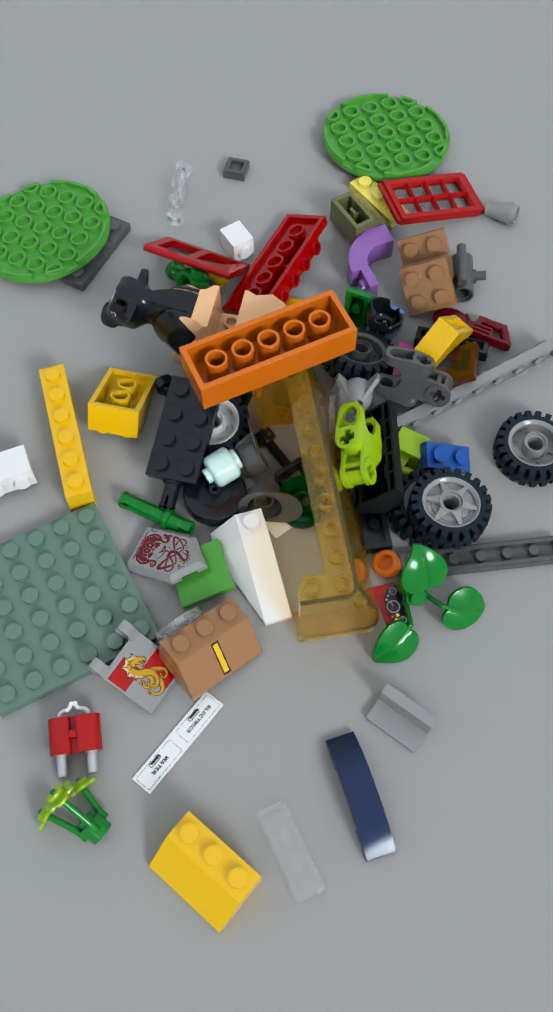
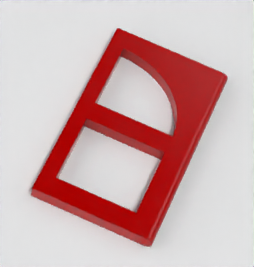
[143,237,250,280]

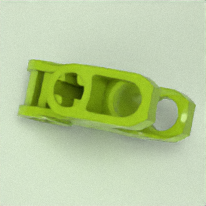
[335,401,382,489]

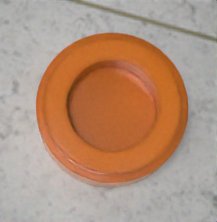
[372,550,401,579]

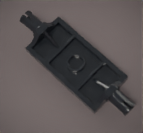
[145,375,220,510]

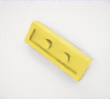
[349,176,409,227]

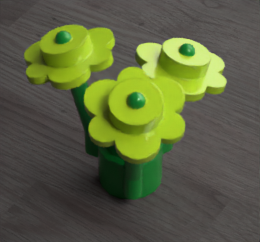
[36,776,111,845]

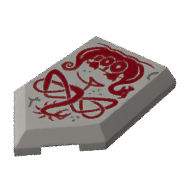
[127,526,208,585]

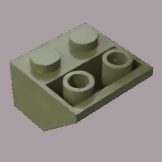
[330,191,392,245]

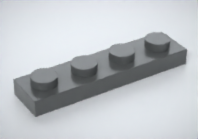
[62,216,131,292]

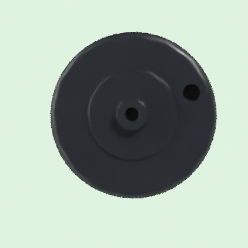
[183,468,247,526]

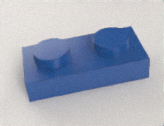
[420,441,470,474]

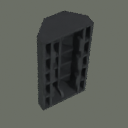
[348,399,404,513]

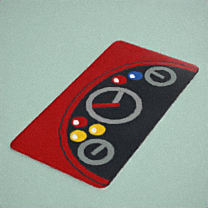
[373,582,407,626]

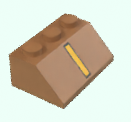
[159,597,262,701]

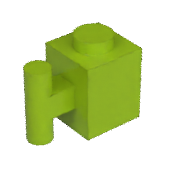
[398,426,431,477]

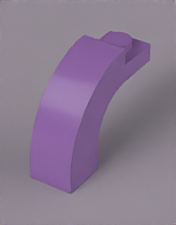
[347,224,394,293]

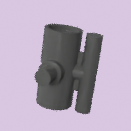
[452,243,486,303]

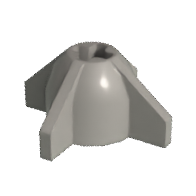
[335,373,380,415]

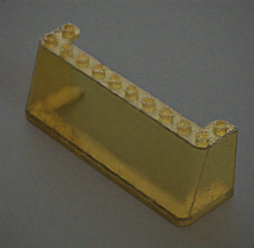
[255,367,380,643]

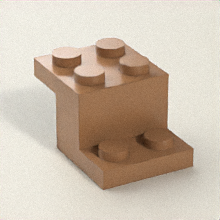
[397,227,458,316]

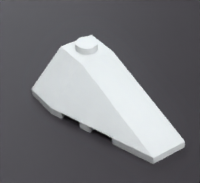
[210,508,292,626]

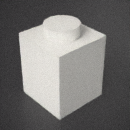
[220,220,254,261]

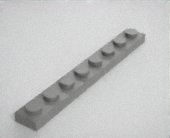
[397,338,553,433]

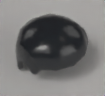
[366,297,403,334]

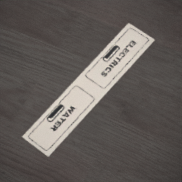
[132,692,223,794]

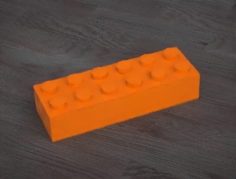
[179,289,358,409]

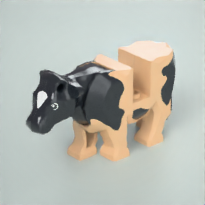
[101,268,297,396]

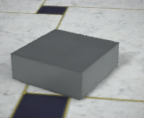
[223,157,250,181]

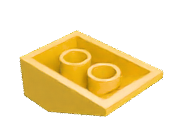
[88,367,158,439]

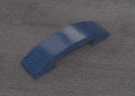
[325,732,396,862]

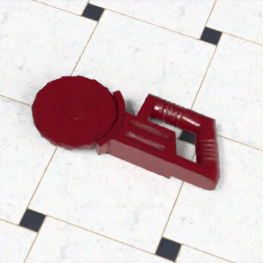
[432,308,511,351]

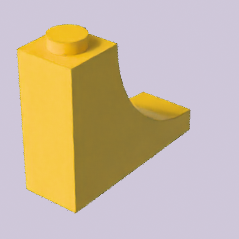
[414,315,474,369]

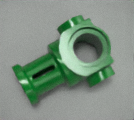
[165,260,210,289]

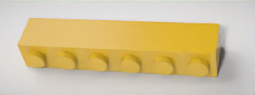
[38,364,97,512]

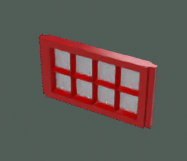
[377,172,485,225]

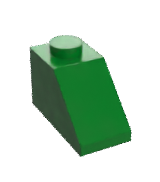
[344,286,377,328]

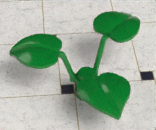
[372,543,485,663]

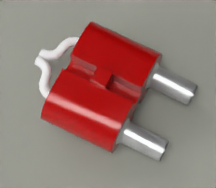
[48,701,103,778]

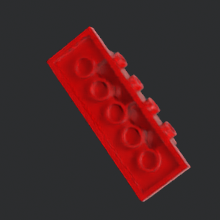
[222,214,328,315]

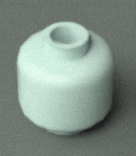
[201,447,243,487]

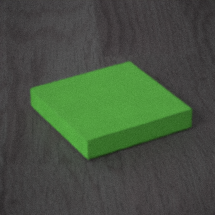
[175,538,236,610]

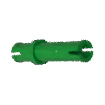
[118,491,196,535]

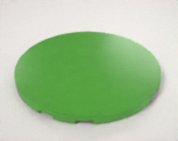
[322,93,450,181]
[0,180,111,284]

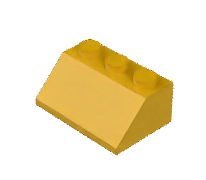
[149,811,262,933]

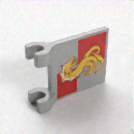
[86,619,176,714]

